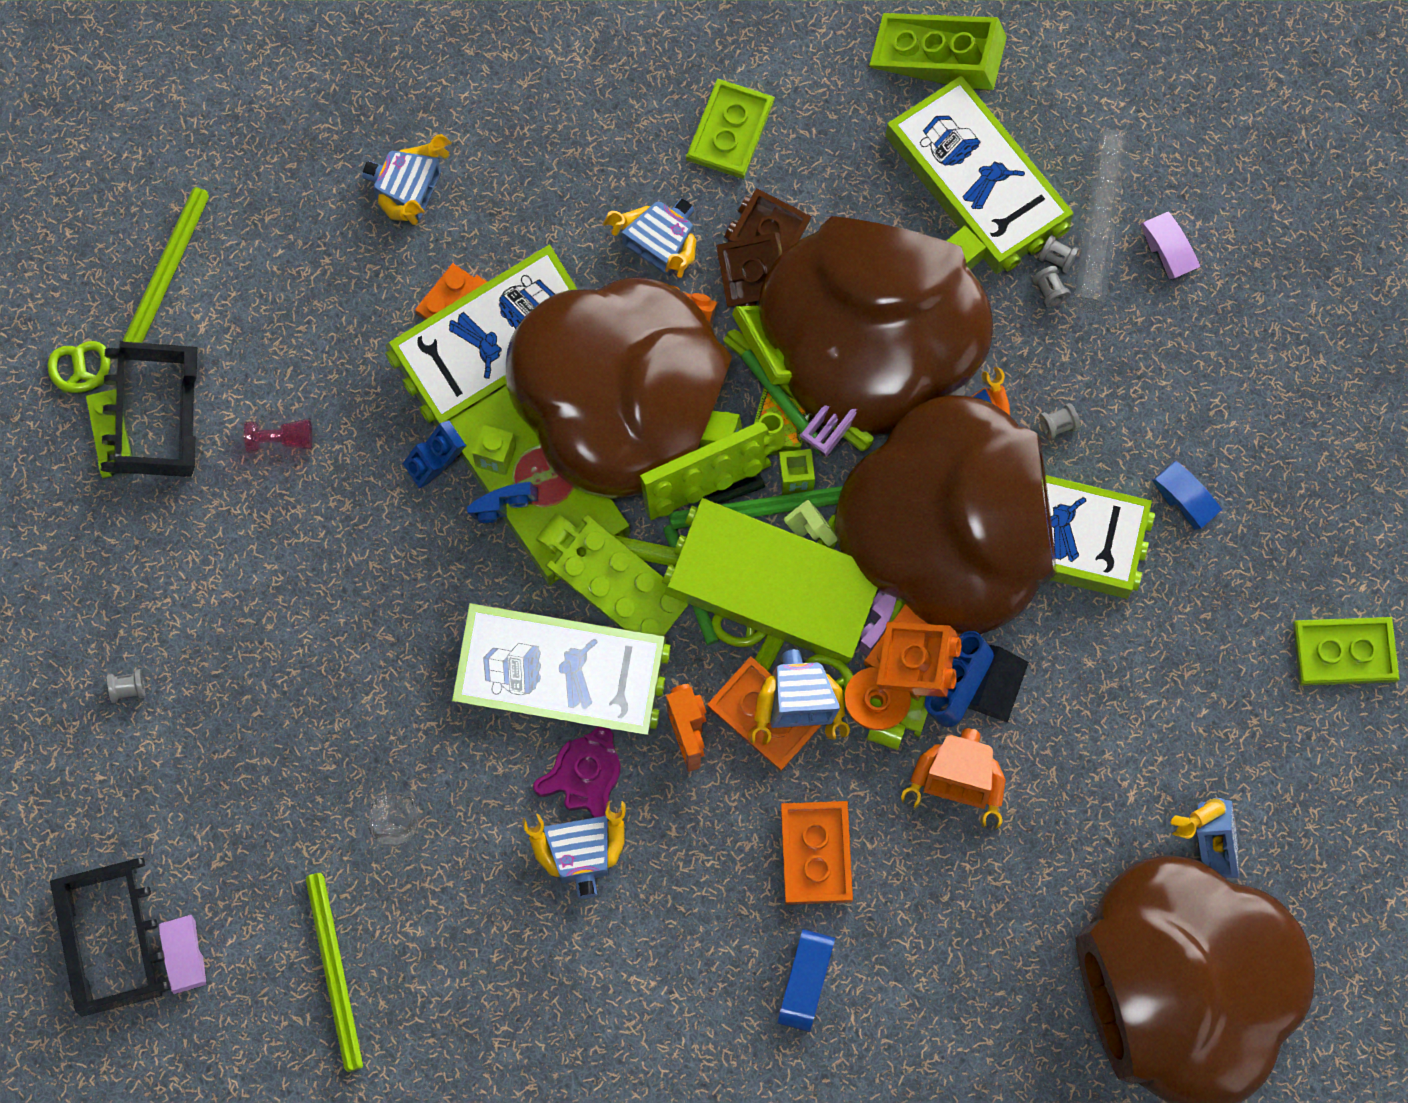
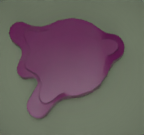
[533,727,621,821]

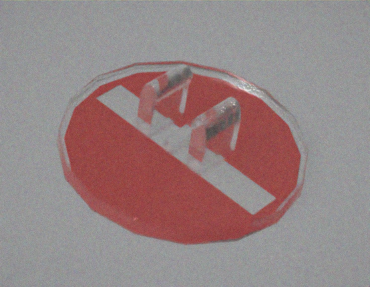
[512,446,575,507]

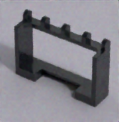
[101,341,198,477]
[50,858,171,1017]

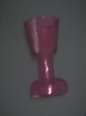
[244,418,312,453]

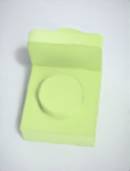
[784,500,837,547]

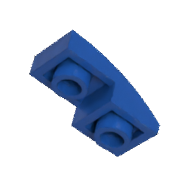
[402,421,466,488]
[1152,461,1222,530]
[467,482,538,523]

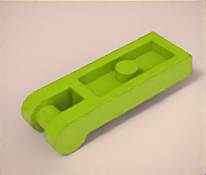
[86,389,132,479]

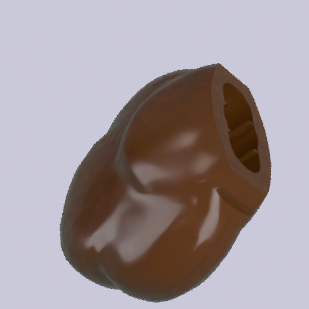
[759,216,993,437]
[506,277,732,498]
[835,395,1057,634]
[1075,855,1315,1103]

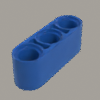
[925,631,994,728]
[777,929,835,1032]

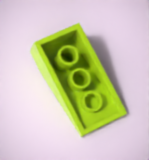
[869,13,1007,90]

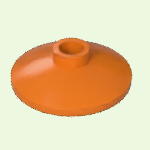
[844,667,911,731]

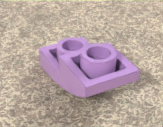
[1141,212,1200,280]
[859,593,896,656]
[159,915,206,994]

